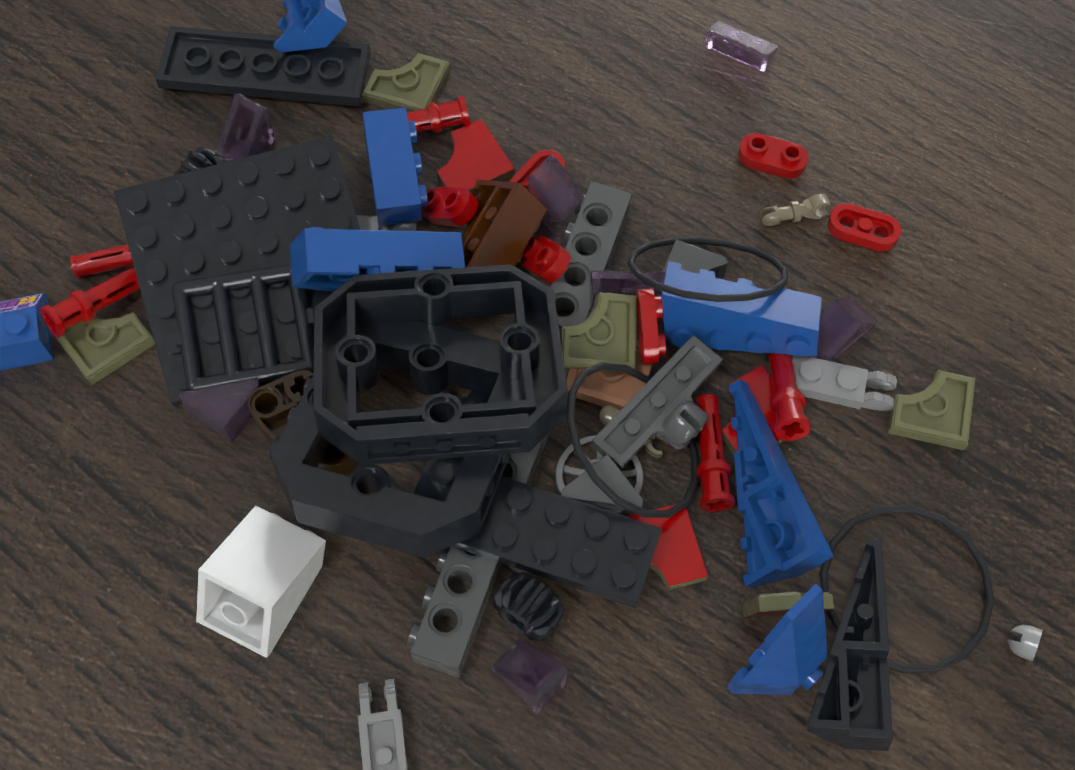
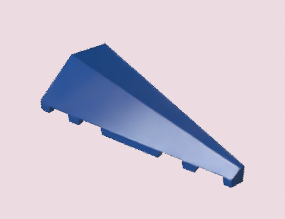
[274,0,347,52]
[729,379,834,588]

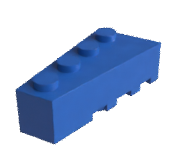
[290,227,465,292]
[662,261,822,357]

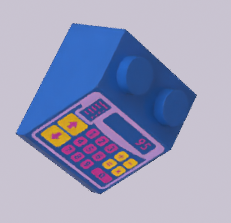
[0,293,54,371]

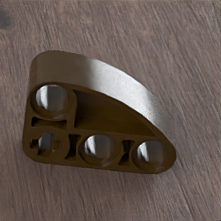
[248,370,356,476]

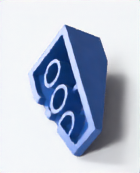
[726,584,828,695]

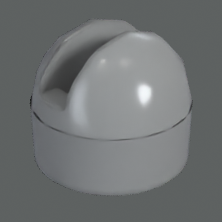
[1007,624,1043,661]

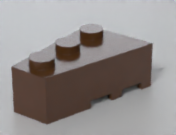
[461,179,548,268]

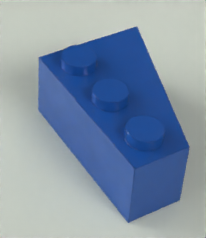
[363,107,428,226]

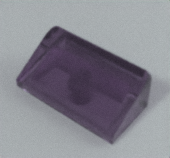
[705,21,778,72]

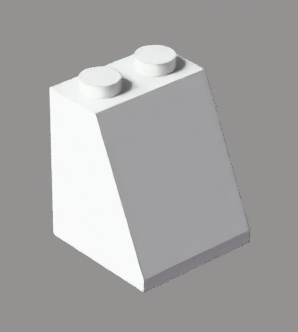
[196,506,326,658]

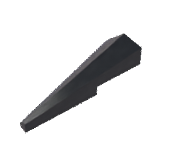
[807,539,893,751]

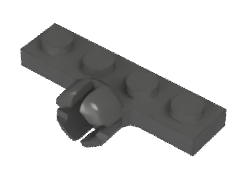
[590,335,723,470]

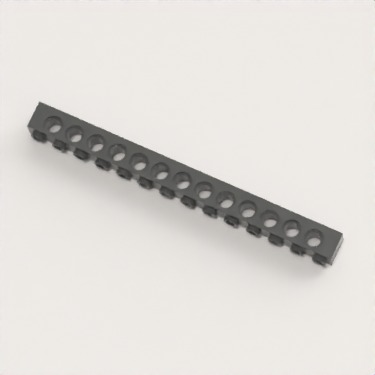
[407,182,632,678]

